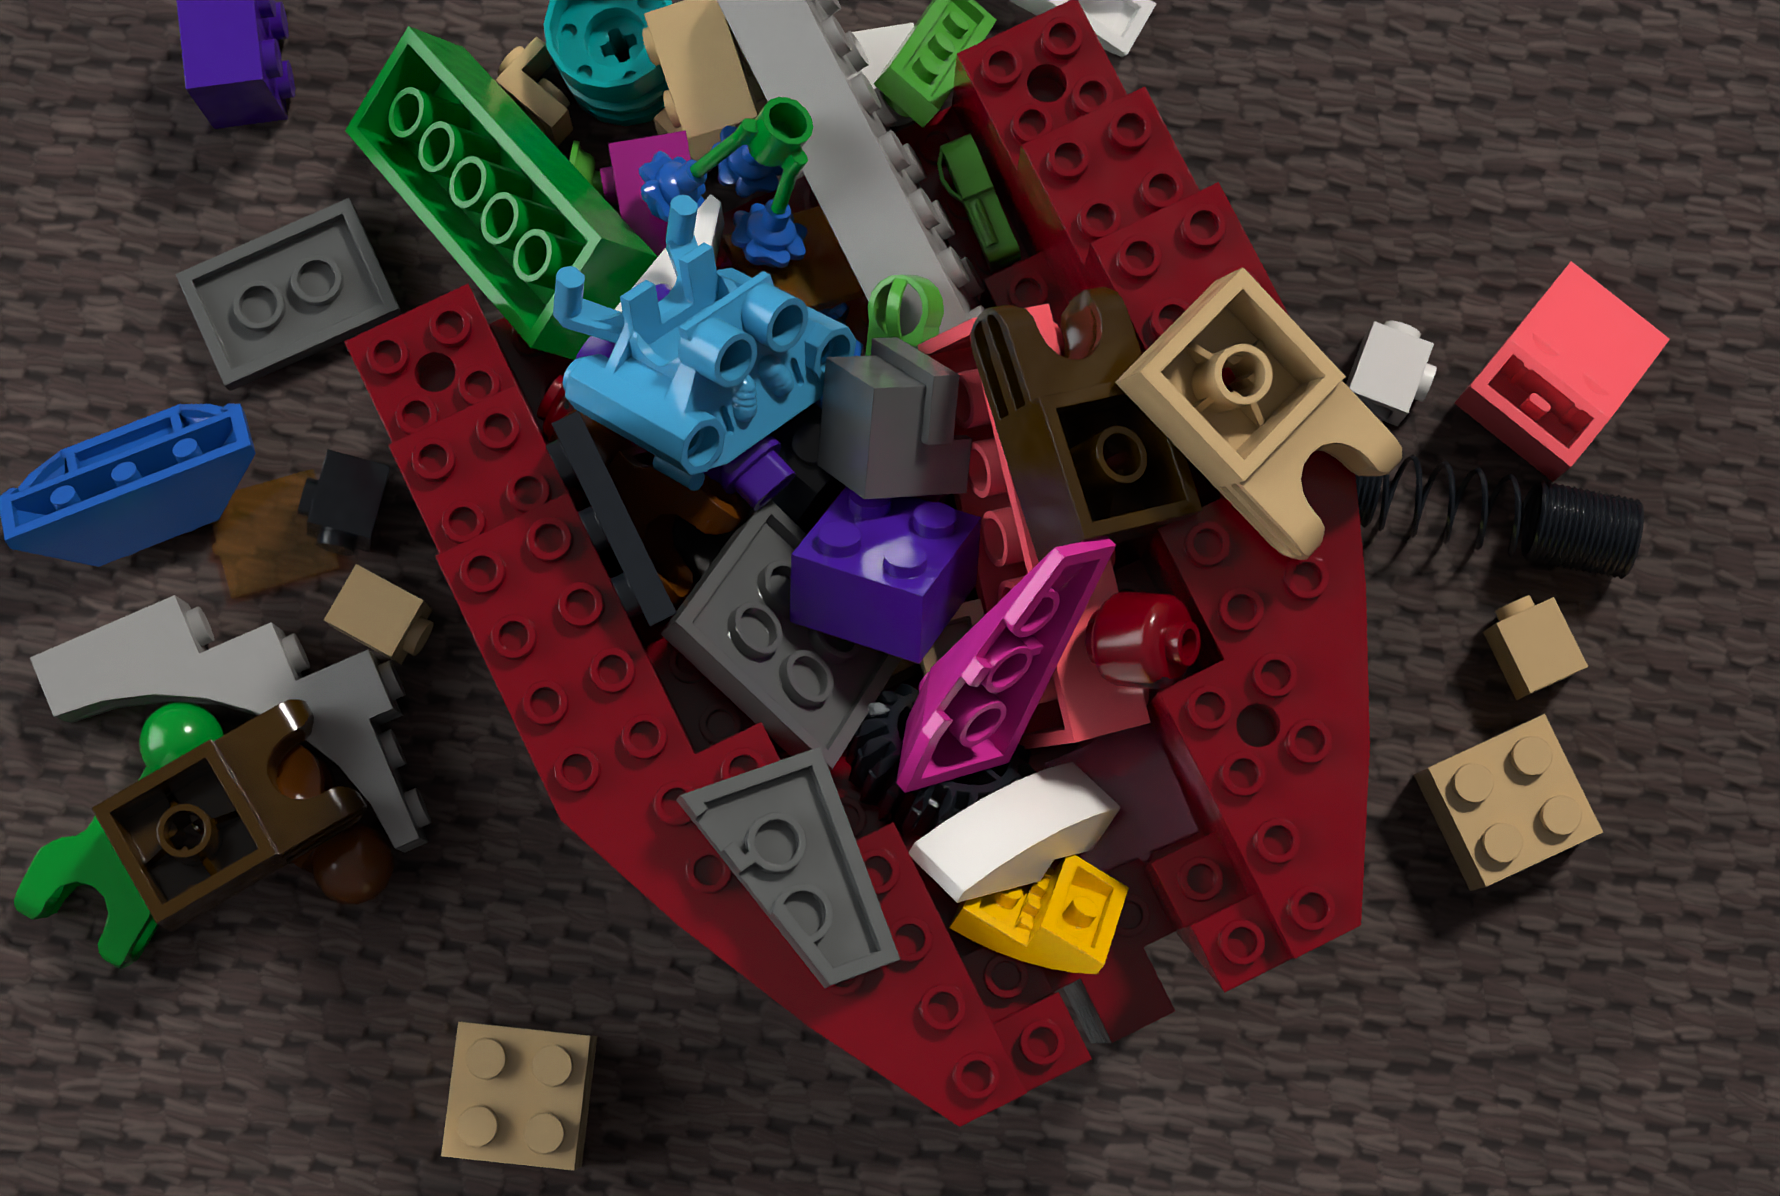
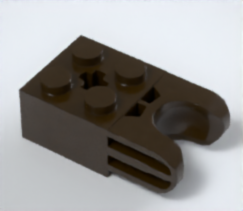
[970,287,1203,562]
[91,699,367,932]

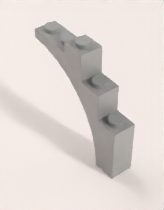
[30,595,431,853]

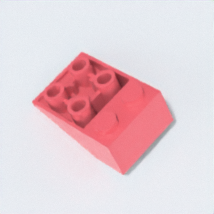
[1455,261,1670,482]

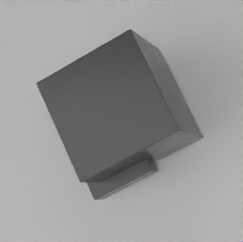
[817,337,972,499]

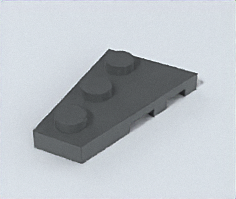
[676,747,900,988]

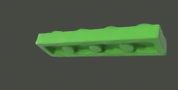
[874,0,997,128]

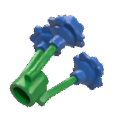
[639,97,813,268]

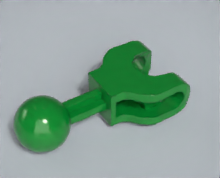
[14,702,224,969]

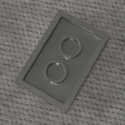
[175,198,403,391]

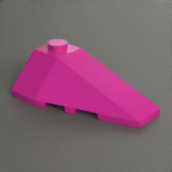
[897,536,1116,793]

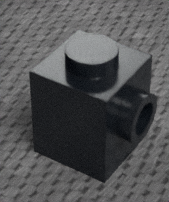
[298,449,391,556]

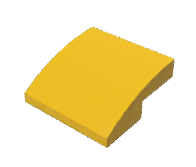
[949,855,1129,974]

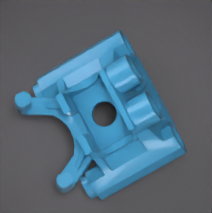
[553,195,857,491]

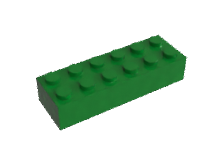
[345,26,658,360]

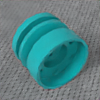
[543,0,673,126]

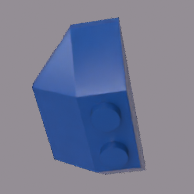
[0,404,256,567]

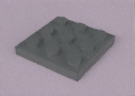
[660,500,902,770]

